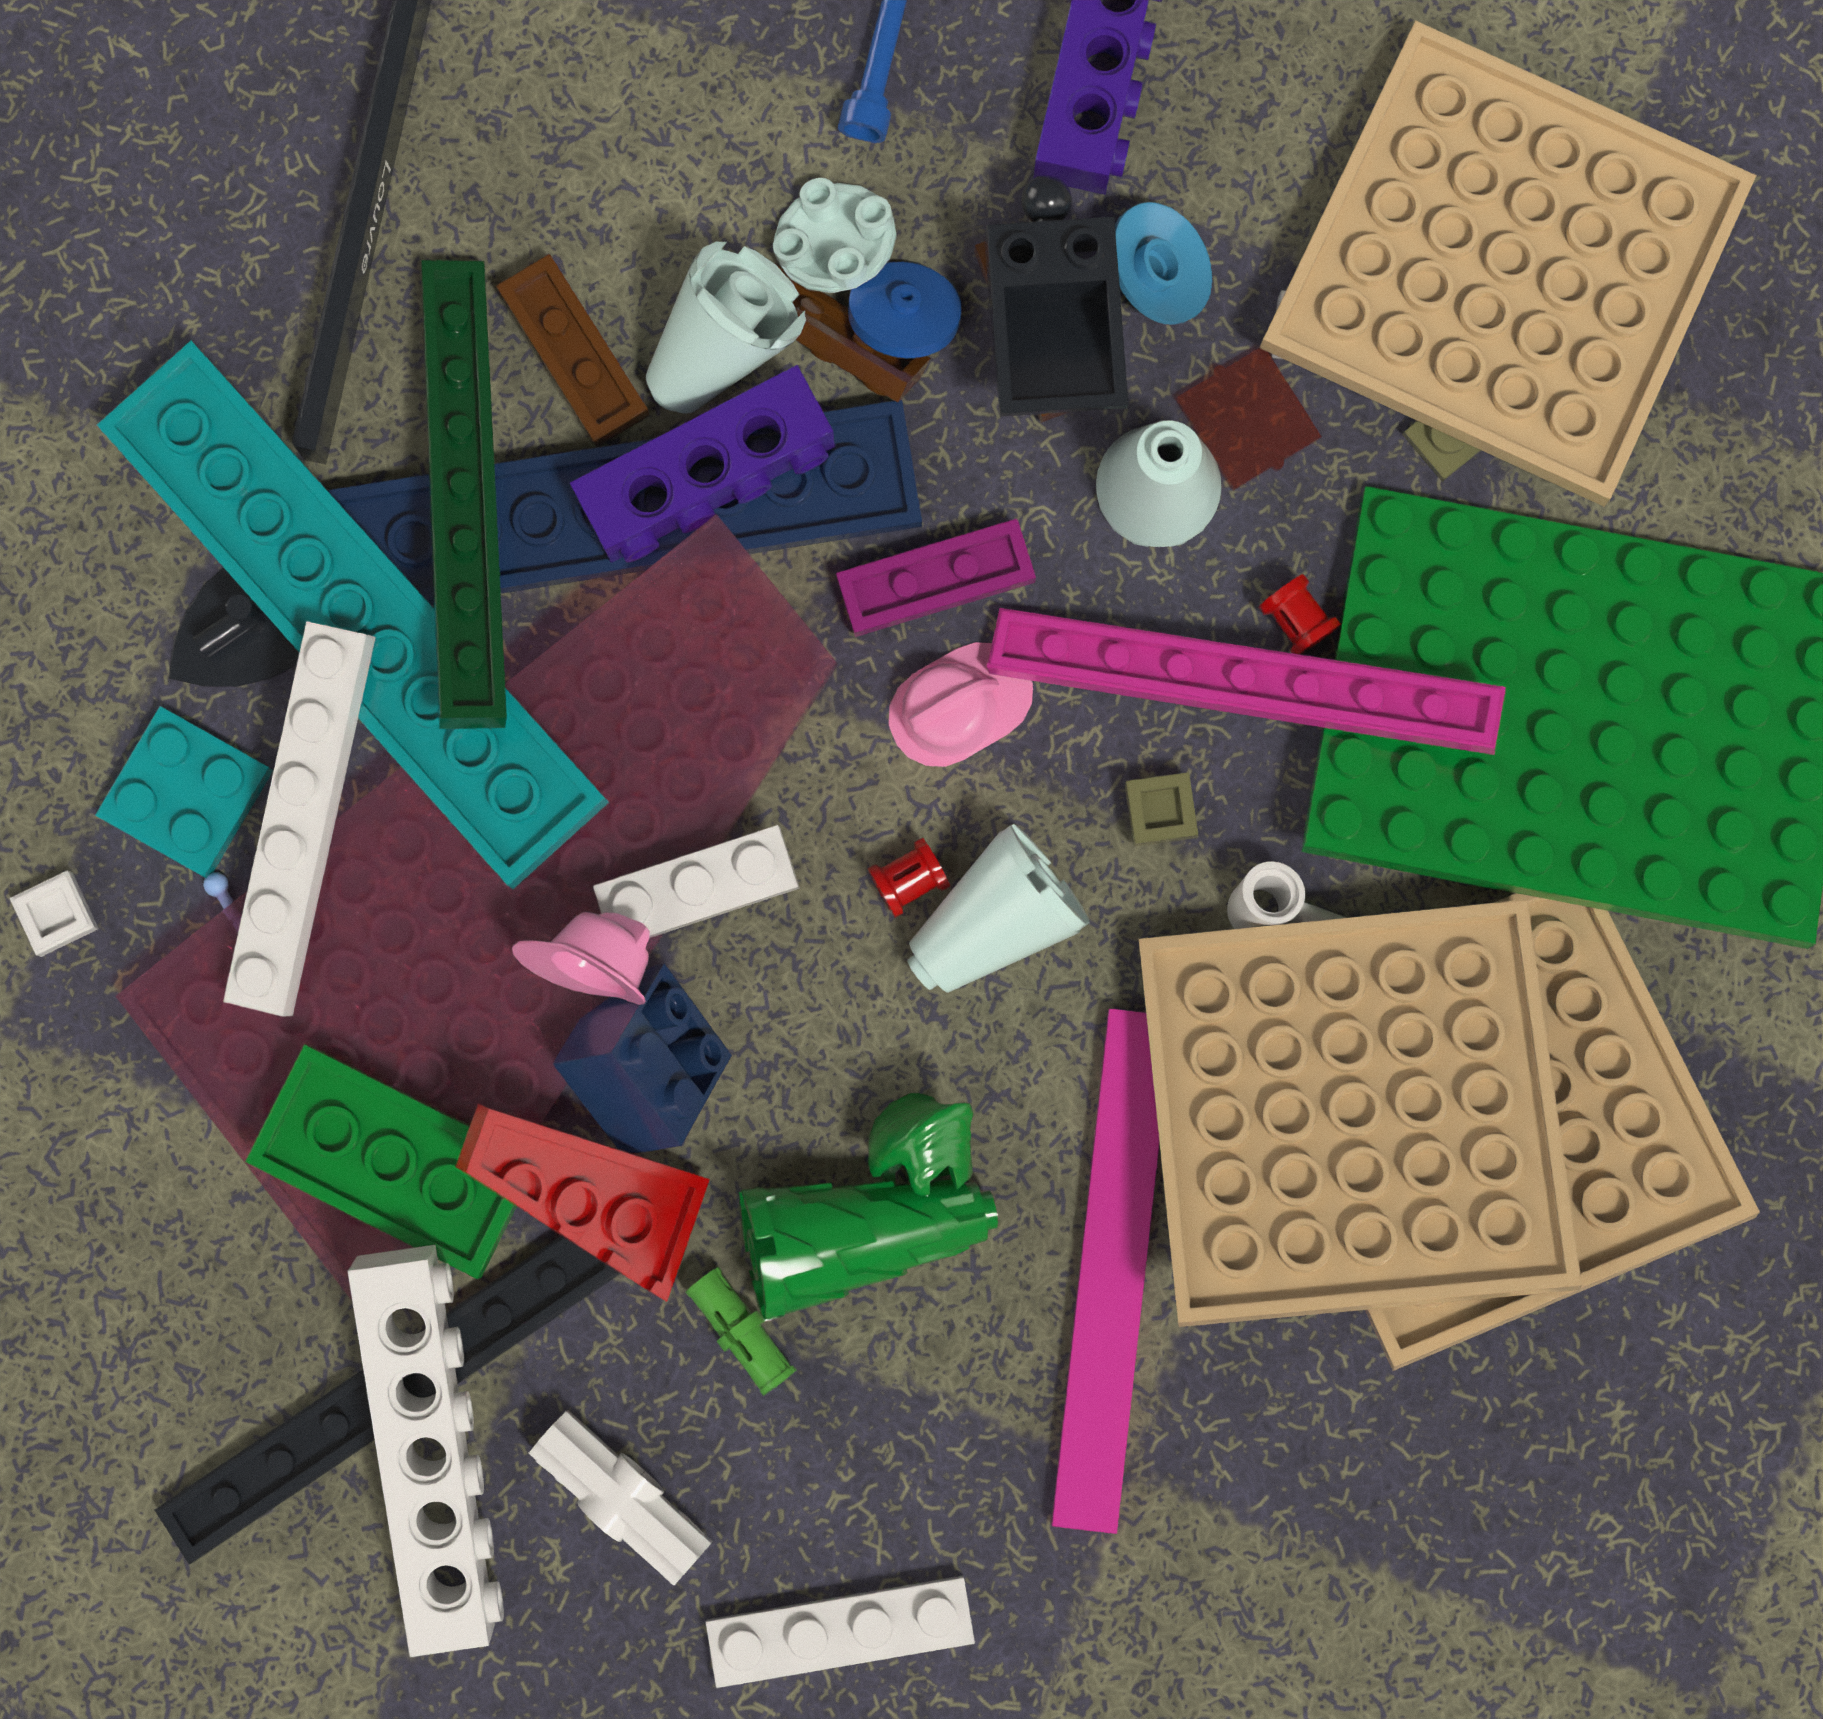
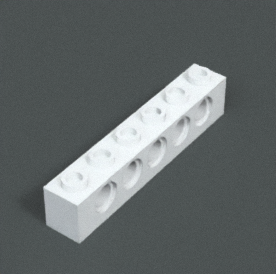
[348,1245,504,1657]

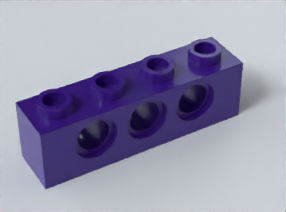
[1033,0,1162,195]
[570,365,835,563]

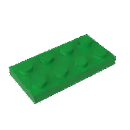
[245,1044,517,1279]

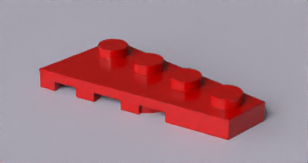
[456,1104,710,1302]

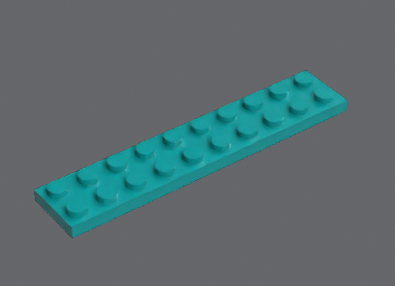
[97,341,609,889]

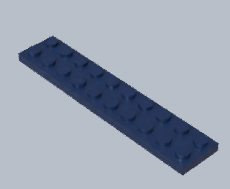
[328,400,922,605]

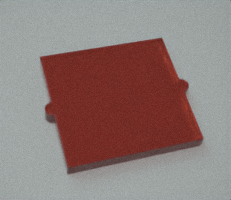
[1176,348,1322,491]

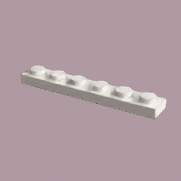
[223,621,376,1016]

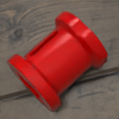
[1258,574,1341,655]
[867,837,950,918]

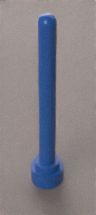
[838,0,907,143]

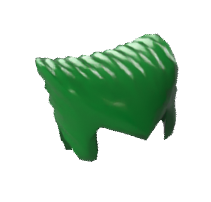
[868,1093,973,1196]

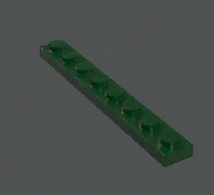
[421,260,507,729]

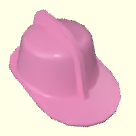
[889,642,1033,767]
[512,912,650,1005]

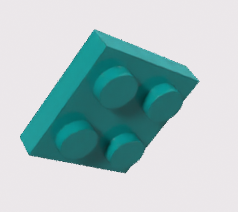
[95,706,273,878]

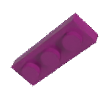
[836,519,1036,637]

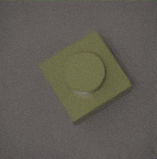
[1402,421,1482,482]
[1124,772,1198,847]

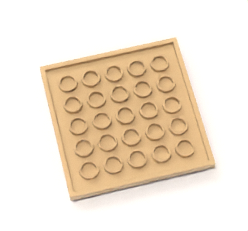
[1260,21,1757,507]
[1365,893,1760,1371]
[1139,900,1582,1327]

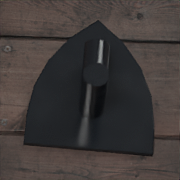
[168,567,299,687]

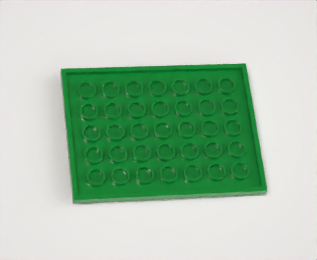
[1301,486,1823,949]

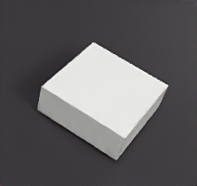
[10,870,99,957]

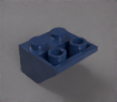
[552,963,732,1154]

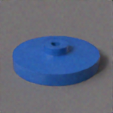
[848,262,961,358]

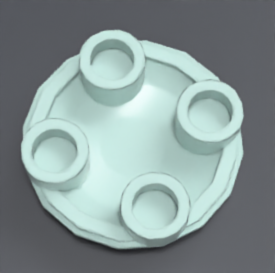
[773,178,897,293]

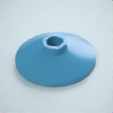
[1115,202,1212,325]

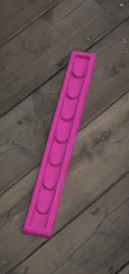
[987,608,1506,755]
[1051,1009,1160,1534]

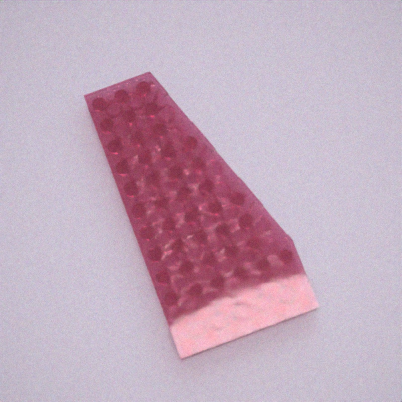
[116,514,838,1299]

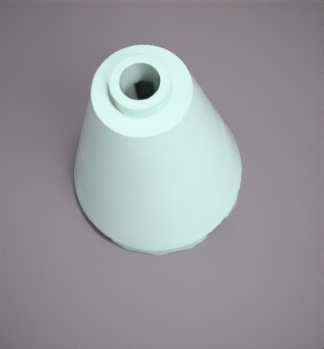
[646,241,806,413]
[1096,420,1221,547]
[907,824,1089,993]

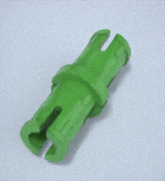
[685,1267,797,1396]

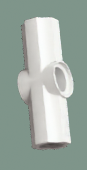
[529,1410,713,1585]

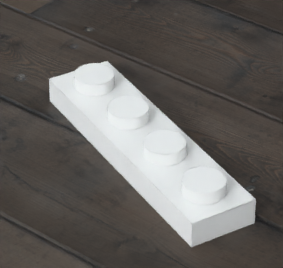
[706,1575,975,1688]

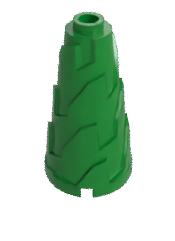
[739,1180,998,1321]

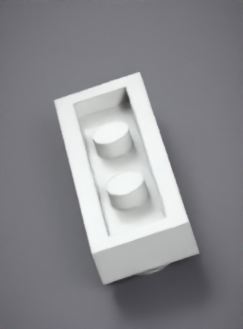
[593,825,800,938]

